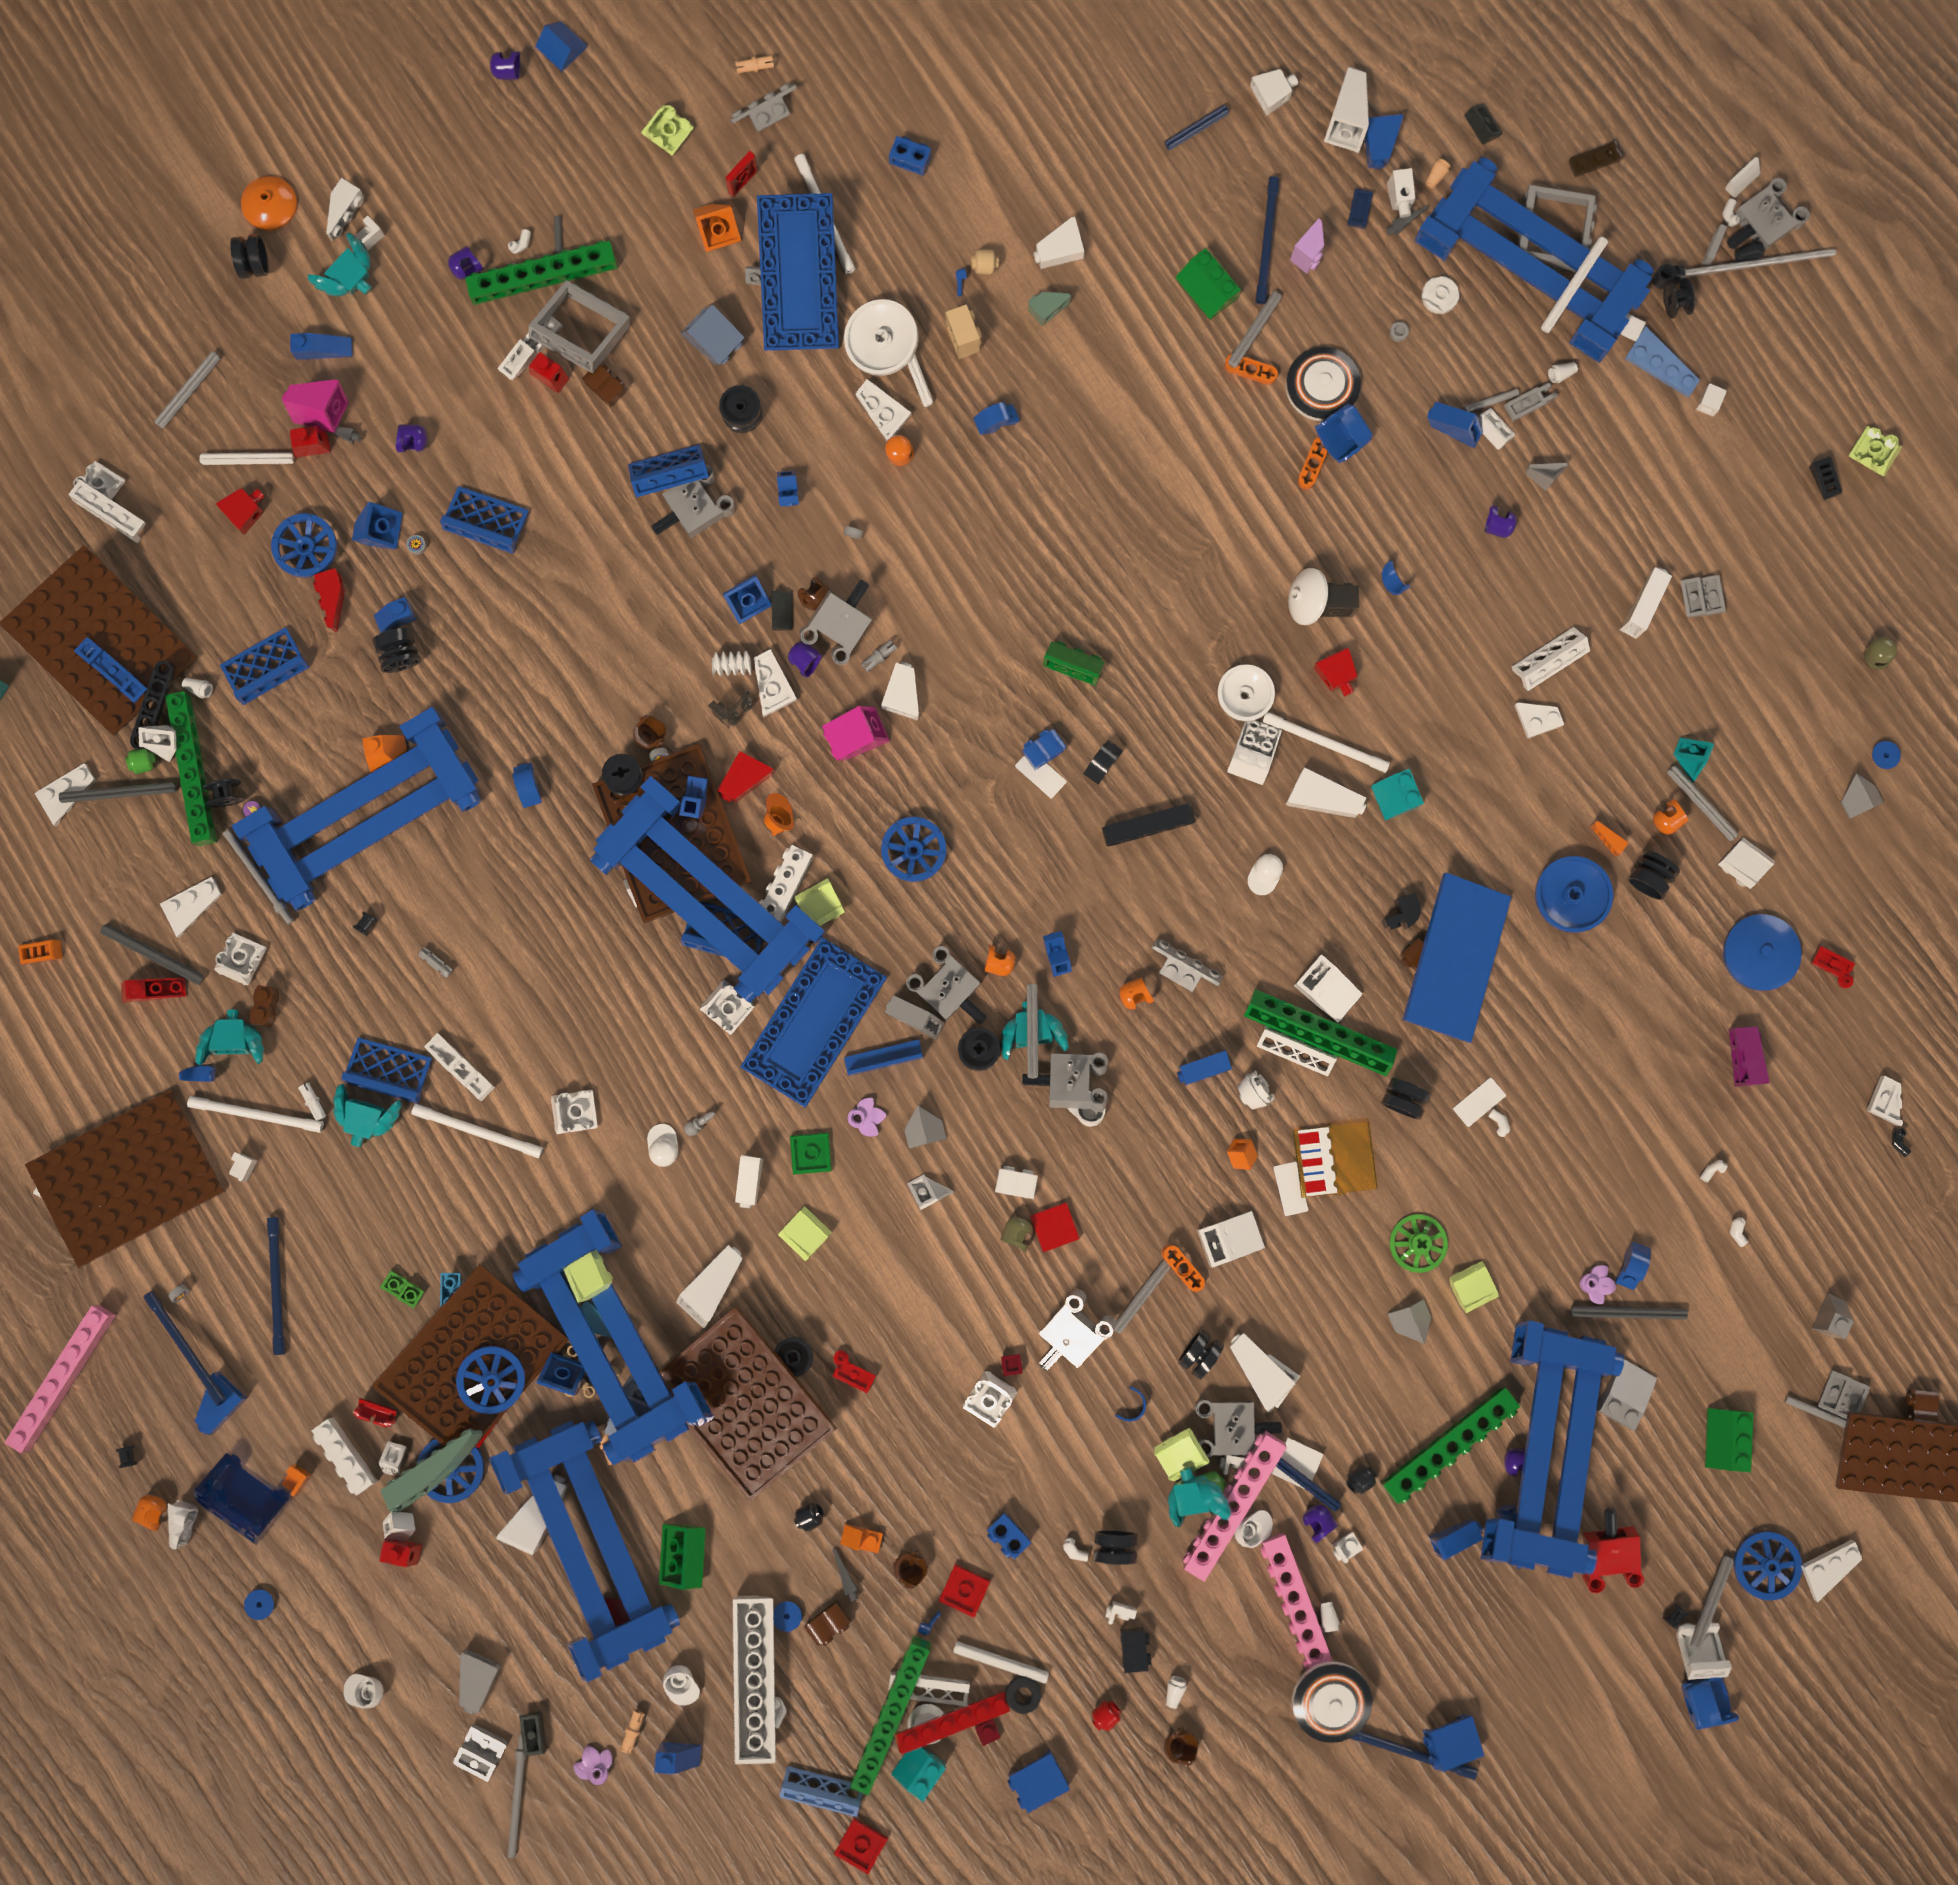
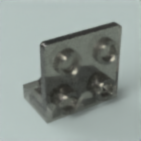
[708,691,754,728]

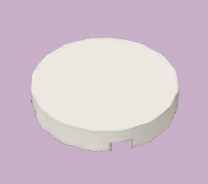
[1422,276,1459,314]

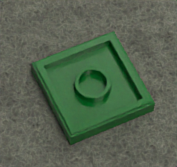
[790,1133,832,1175]

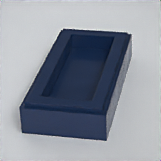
[1347,188,1373,229]

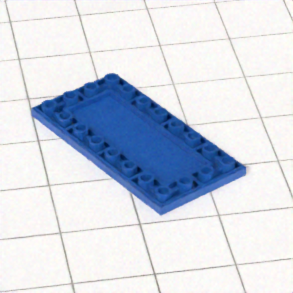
[757,193,839,351]
[1403,873,1511,1043]
[740,937,887,1108]

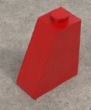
[718,751,774,803]

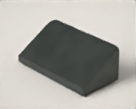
[1464,104,1502,145]
[772,591,792,631]
[519,1711,547,1757]

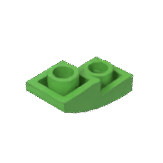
[380,1270,424,1308]

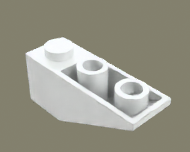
[327,178,364,242]

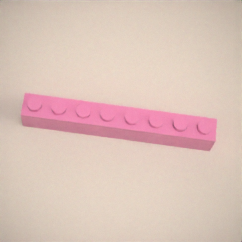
[5,1305,116,1453]

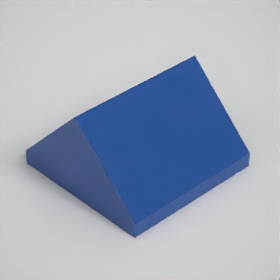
[535,21,588,72]
[723,575,772,624]
[536,1353,586,1396]

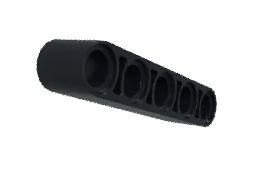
[130,660,176,750]
[1101,803,1196,847]

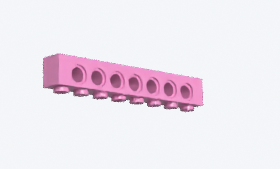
[1182,1431,1287,1582]
[1260,1533,1333,1671]

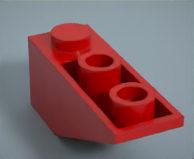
[313,568,345,632]
[121,978,186,1003]

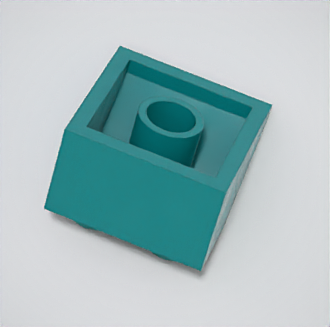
[1371,769,1424,821]
[891,1746,946,1802]

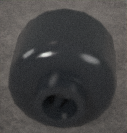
[1346,1465,1376,1495]
[794,1502,825,1532]

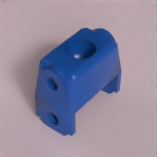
[1315,403,1373,463]
[1681,1677,1740,1729]

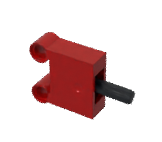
[1582,1507,1644,1593]

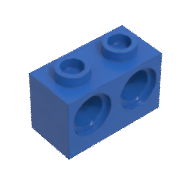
[889,136,931,176]
[987,1512,1031,1560]

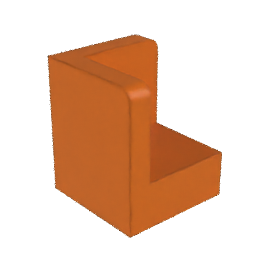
[1227,1138,1257,1170]
[282,1464,312,1497]

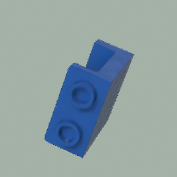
[1423,1714,1485,1772]
[1007,1750,1070,1813]

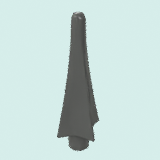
[1386,206,1429,236]
[327,427,362,444]
[833,1548,859,1602]

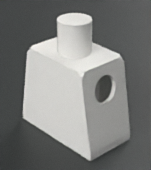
[1250,70,1298,116]
[1387,168,1415,218]

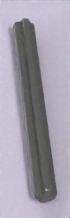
[59,782,177,803]
[100,924,204,985]
[1571,1306,1688,1320]

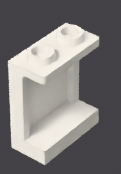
[1676,1622,1732,1680]

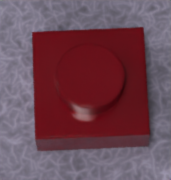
[1001,1354,1023,1376]
[975,1719,1001,1746]

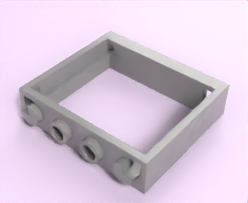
[1517,185,1597,272]
[529,280,630,374]

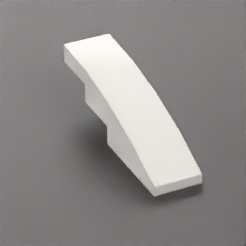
[498,316,563,381]
[424,1033,495,1102]

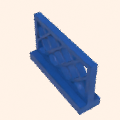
[628,444,709,498]
[440,486,529,554]
[220,627,310,705]
[681,902,763,957]
[341,1037,432,1104]

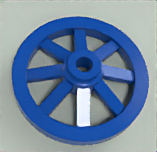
[271,513,337,578]
[881,817,946,882]
[456,1346,525,1414]
[416,1439,484,1503]
[1733,1531,1802,1600]

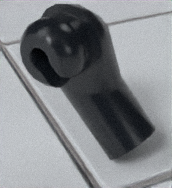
[1892,1128,1911,1157]

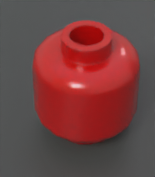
[1092,1700,1121,1731]

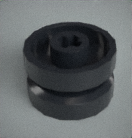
[230,234,269,279]
[719,385,762,433]
[958,1028,1000,1072]
[1381,1078,1431,1120]
[1177,1329,1225,1380]
[1094,1530,1138,1565]

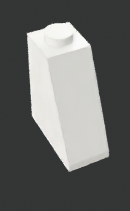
[1033,217,1084,269]
[881,662,919,721]
[735,1155,763,1208]

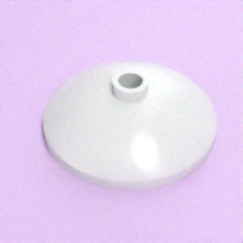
[1288,568,1328,625]
[1217,665,1275,721]

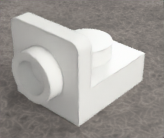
[379,1441,407,1475]
[1219,1455,1246,1475]
[1332,1531,1363,1564]
[1105,1601,1137,1625]

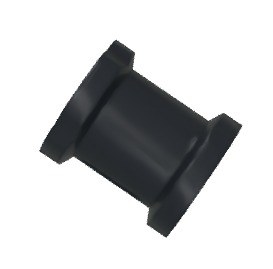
[353,911,378,936]
[116,1445,137,1469]
[1662,1603,1689,1630]

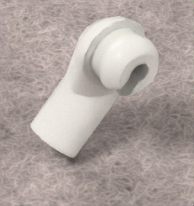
[1722,199,1740,226]
[1488,1109,1510,1137]
[1700,1160,1728,1183]
[1730,1217,1748,1247]
[1063,1538,1089,1561]
[775,1697,786,1728]

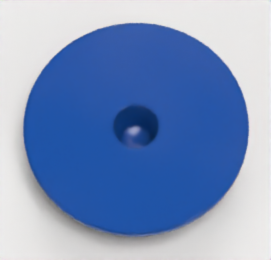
[1872,741,1901,769]
[244,1589,274,1620]
[773,1601,802,1632]

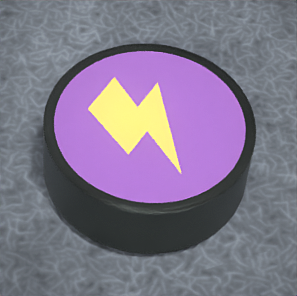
[242,800,262,817]

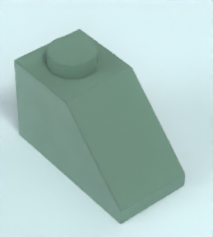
[1028,292,1071,327]

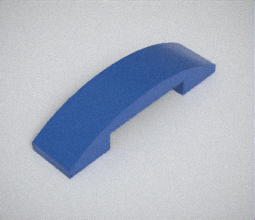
[74,637,147,703]

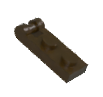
[1568,140,1624,178]

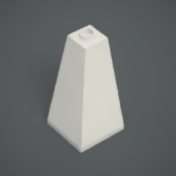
[1324,67,1369,153]
[676,1245,743,1329]
[496,1475,569,1555]

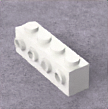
[759,845,814,923]
[312,1417,378,1496]

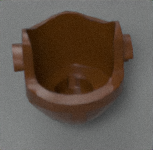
[798,577,830,611]
[633,715,666,749]
[893,1551,928,1588]
[1163,1727,1199,1766]

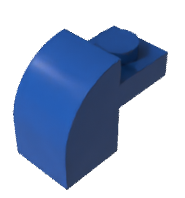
[973,402,1020,435]
[777,470,799,506]
[512,763,542,808]
[680,776,708,818]
[1043,931,1072,977]
[1616,1241,1651,1290]

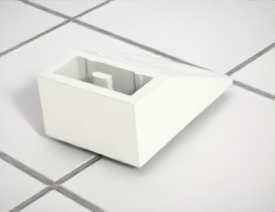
[1227,720,1282,785]
[1294,955,1362,1023]
[1197,1211,1265,1267]

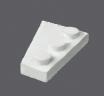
[855,379,911,441]
[754,649,797,717]
[35,763,96,826]
[160,877,222,938]
[1801,1540,1862,1602]

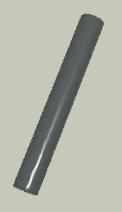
[554,216,563,269]

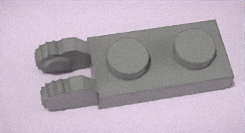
[1504,383,1558,422]

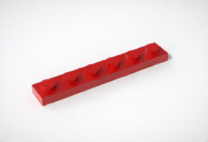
[894,1692,1010,1754]

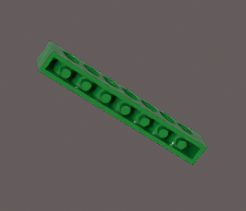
[465,241,618,305]
[165,691,217,846]
[1244,989,1398,1077]
[1380,1386,1521,1504]
[850,1635,931,1796]

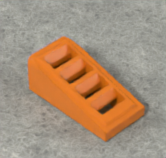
[1590,821,1628,857]
[18,940,62,965]

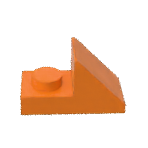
[840,1524,883,1553]

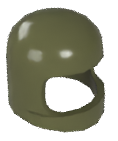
[1864,637,1897,670]
[1000,1217,1033,1252]

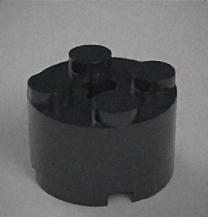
[774,1337,814,1377]

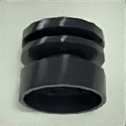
[372,628,421,673]
[1628,851,1680,900]

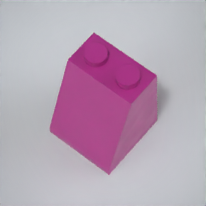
[282,380,349,433]
[822,706,890,761]

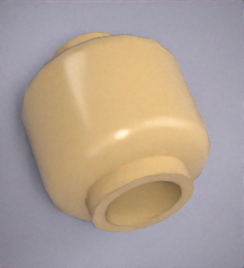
[971,249,999,275]

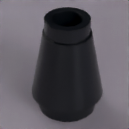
[1734,241,1764,262]

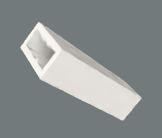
[1620,567,1672,639]
[1285,768,1367,818]
[1230,1333,1296,1412]

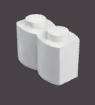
[995,1166,1038,1199]

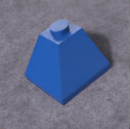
[352,502,403,549]

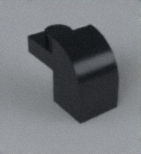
[1083,740,1123,785]
[1382,892,1421,930]

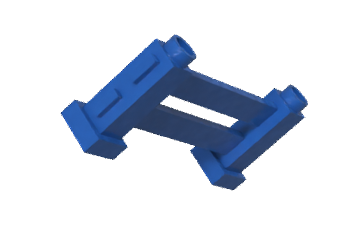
[1414,157,1654,363]
[232,707,482,911]
[589,776,826,1004]
[512,1210,714,1465]
[1480,1320,1624,1578]
[489,1420,680,1682]

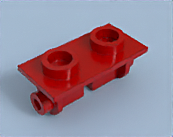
[353,1398,397,1428]

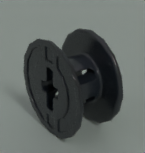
[1663,277,1695,319]
[602,754,643,796]
[202,779,245,808]

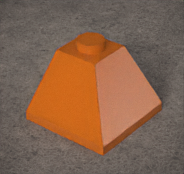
[693,204,741,252]
[362,735,408,773]

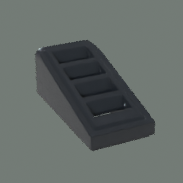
[1809,456,1842,500]

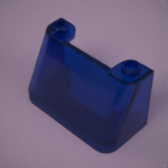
[194,1452,290,1545]

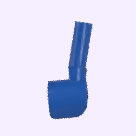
[956,268,967,296]
[918,1611,941,1635]

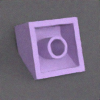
[1290,218,1324,274]

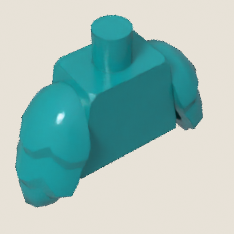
[307,233,372,297]
[1000,1001,1069,1060]
[195,1009,264,1065]
[333,1084,401,1147]
[1168,1467,1232,1527]

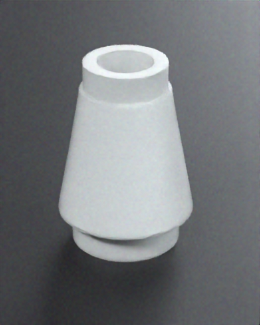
[1548,362,1578,383]
[182,678,213,699]
[1320,1602,1340,1632]
[1166,1676,1187,1708]

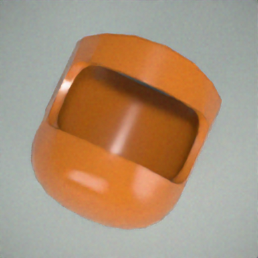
[885,435,914,466]
[1653,799,1688,835]
[984,945,1015,976]
[1119,977,1154,1010]
[131,1495,166,1531]

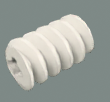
[712,651,752,676]

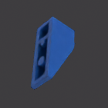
[290,333,353,360]

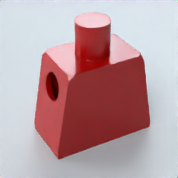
[529,352,569,394]
[290,426,331,458]
[216,488,265,535]
[1313,648,1357,697]
[379,1539,422,1567]

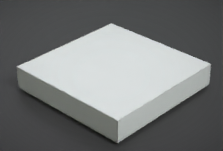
[1271,1437,1324,1490]

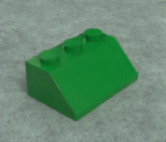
[1175,248,1241,320]
[1043,641,1105,687]
[1705,1408,1753,1473]
[659,1524,706,1590]

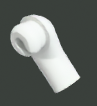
[508,229,531,254]

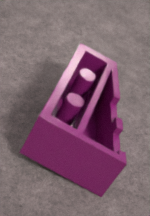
[1729,1027,1770,1087]

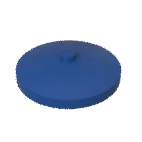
[1535,856,1613,933]
[1723,914,1802,991]

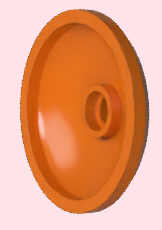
[241,176,297,230]

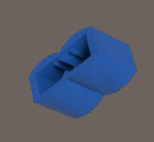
[1022,729,1067,770]

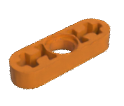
[1225,354,1278,385]
[1298,437,1328,490]
[1161,1244,1205,1292]

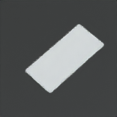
[1015,756,1067,798]
[1453,1078,1506,1127]
[1274,1162,1308,1216]

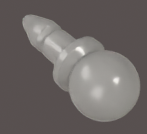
[684,1112,715,1136]

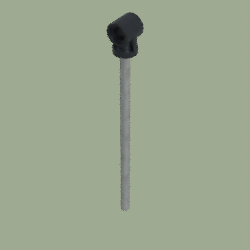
[1652,249,1836,289]

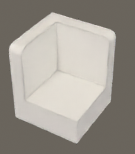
[356,216,384,250]
[1696,383,1726,417]
[229,1152,257,1182]
[382,1511,415,1541]

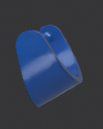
[1382,560,1411,595]
[179,1065,215,1082]
[1115,1386,1146,1422]

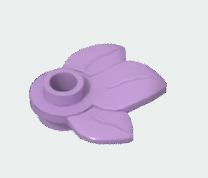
[848,1098,886,1137]
[1579,1265,1617,1304]
[573,1746,612,1785]

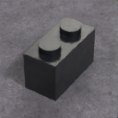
[1120,1627,1151,1673]

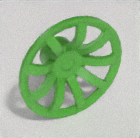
[1390,1214,1448,1273]

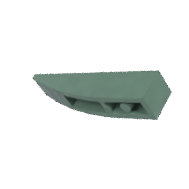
[380,1429,483,1511]

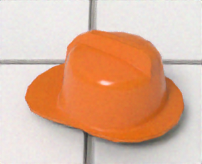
[764,793,794,836]

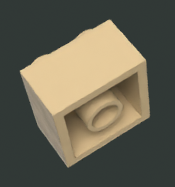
[945,304,982,359]

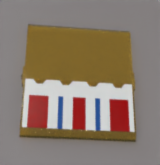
[1293,1122,1378,1198]

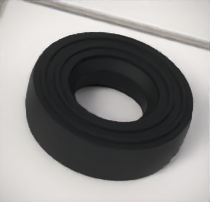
[1006,1676,1041,1714]

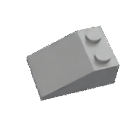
[1596,1359,1657,1431]

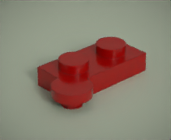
[1810,946,1856,989]
[832,1350,876,1393]

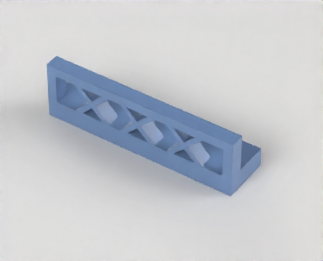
[780,1766,863,1817]

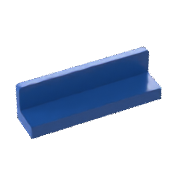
[844,1039,923,1076]

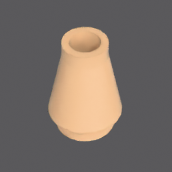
[1425,159,1451,188]

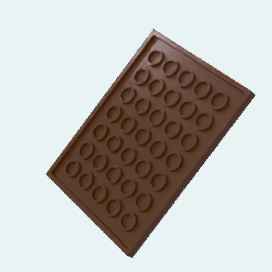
[0,545,198,736]
[592,744,752,924]
[25,1090,225,1268]
[371,1263,569,1451]
[660,1306,837,1502]

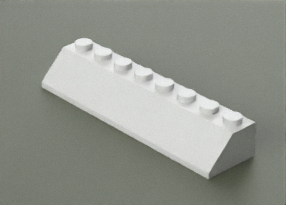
[733,1595,776,1764]

